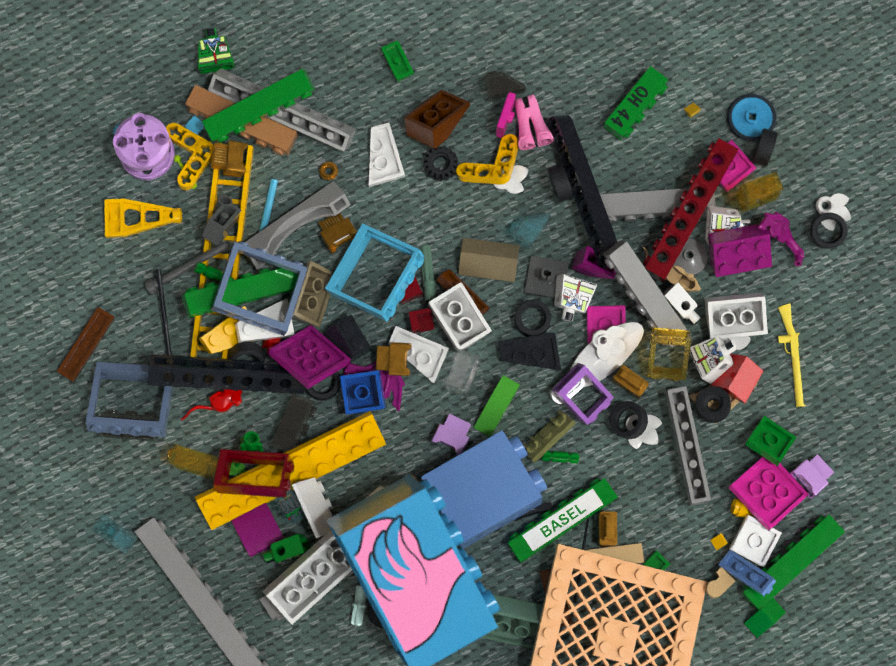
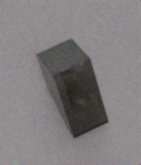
[484,71,526,102]

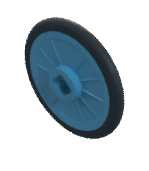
[727,94,777,142]

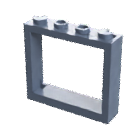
[211,241,307,336]
[86,362,174,437]

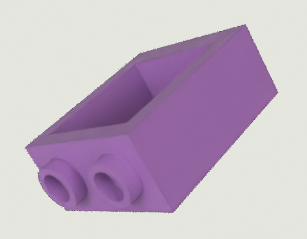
[552,363,614,425]

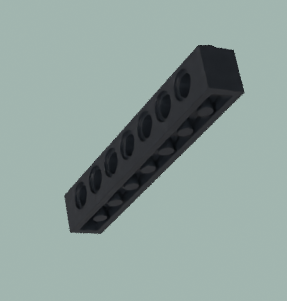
[148,354,305,394]

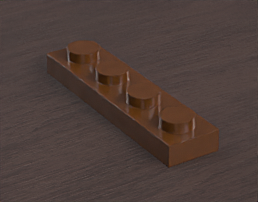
[57,307,115,382]

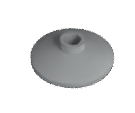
[673,238,708,275]

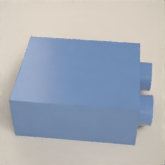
[421,430,547,549]

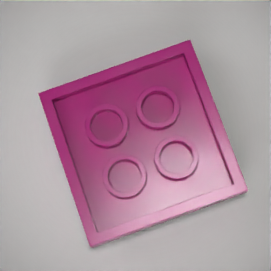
[728,457,809,531]

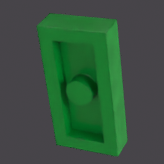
[381,40,414,82]

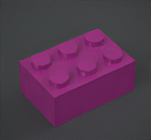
[708,224,772,277]

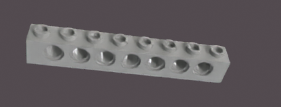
[208,69,356,151]

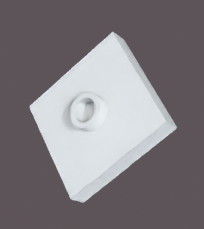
[729,514,782,567]

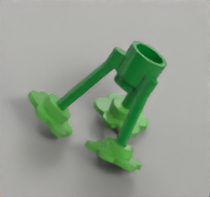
[229,431,263,477]

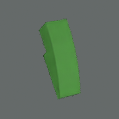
[474,375,520,437]

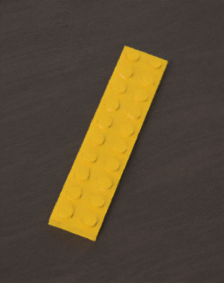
[195,411,386,530]

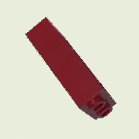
[213,449,294,498]

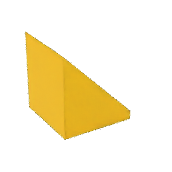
[684,103,701,118]
[710,533,728,550]

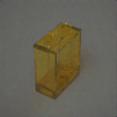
[735,172,784,213]
[647,327,691,381]
[167,444,219,480]

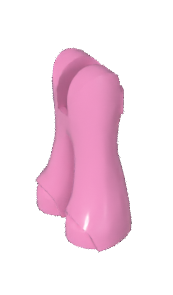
[515,94,554,150]

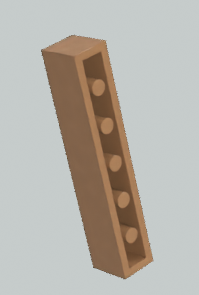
[185,85,298,156]

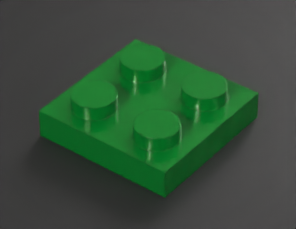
[745,416,797,466]

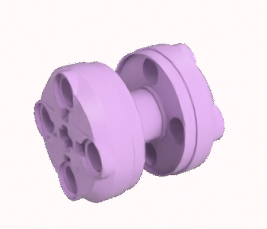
[113,113,175,181]

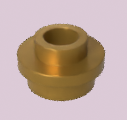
[319,162,338,181]

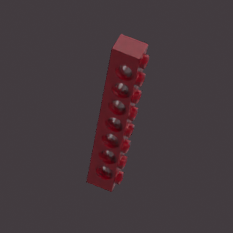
[643,138,739,283]

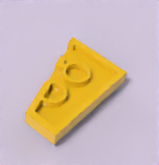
[199,306,253,354]

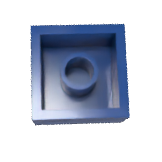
[340,370,386,414]

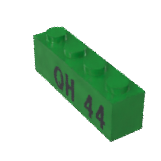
[603,66,668,141]

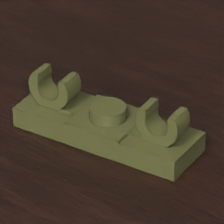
[523,410,576,463]

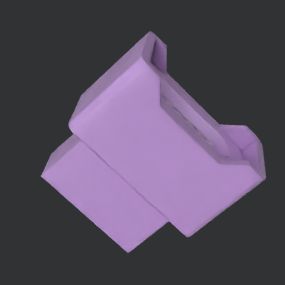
[431,414,471,455]
[790,454,834,499]

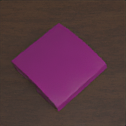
[231,503,284,557]

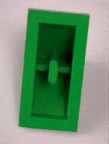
[744,598,786,638]

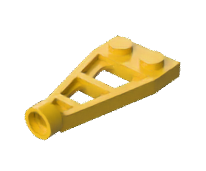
[104,199,182,238]

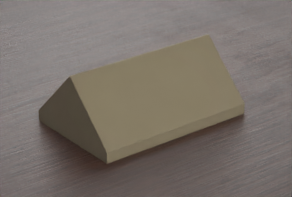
[458,238,520,282]
[292,260,334,328]

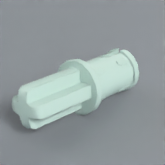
[351,586,367,626]

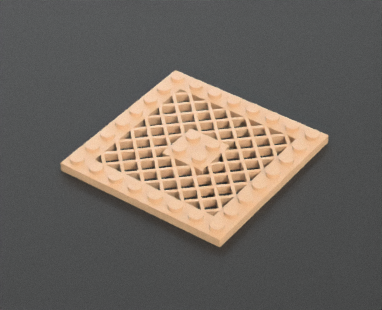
[530,544,707,666]

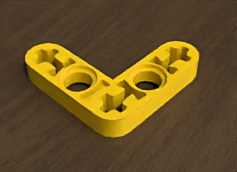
[166,123,213,190]
[456,134,519,185]

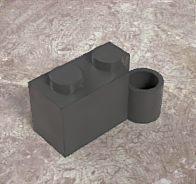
[202,195,241,246]

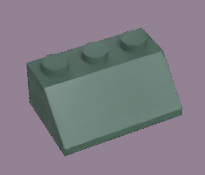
[481,594,543,649]

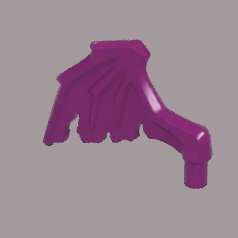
[758,211,804,266]
[343,360,405,411]

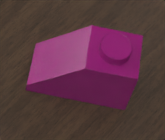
[572,246,616,279]

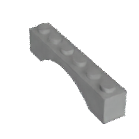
[245,181,350,270]

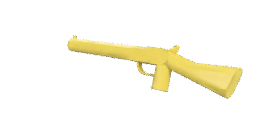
[778,303,806,407]

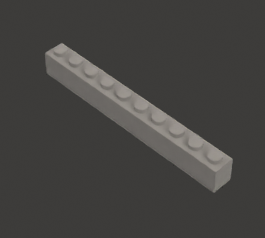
[135,517,269,666]

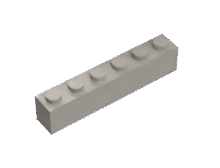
[600,188,716,223]
[603,240,690,347]
[665,386,711,507]

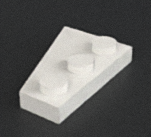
[369,123,405,187]
[235,298,295,343]
[388,326,449,383]

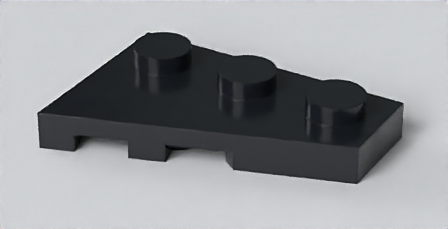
[498,333,561,371]

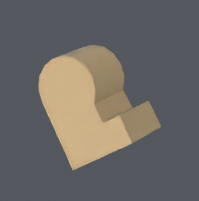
[706,567,735,598]

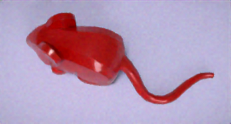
[181,389,243,420]

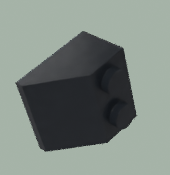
[323,315,371,363]

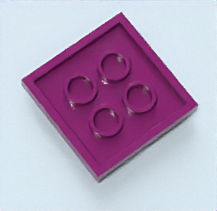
[268,325,351,389]

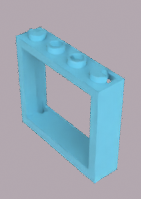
[325,223,425,322]

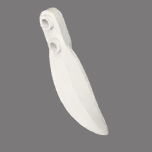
[550,322,644,404]

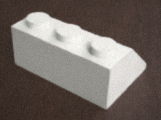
[428,282,492,353]
[704,292,768,339]
[292,477,333,541]

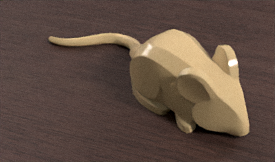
[643,247,701,293]

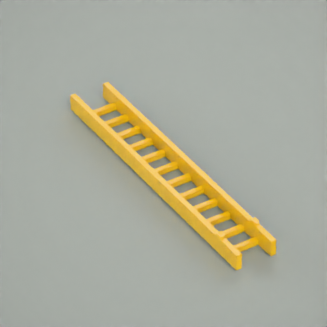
[188,142,254,374]

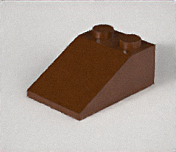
[404,89,470,149]

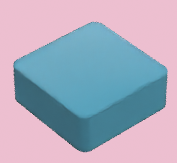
[185,116,204,135]

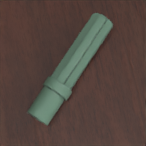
[420,245,436,302]

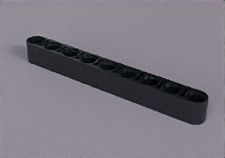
[548,115,617,268]

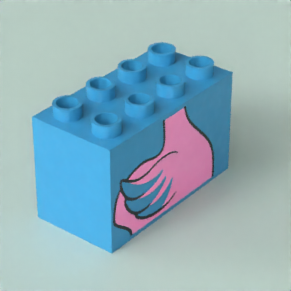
[326,474,500,666]

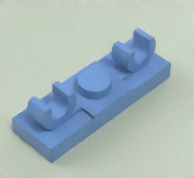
[718,550,776,596]

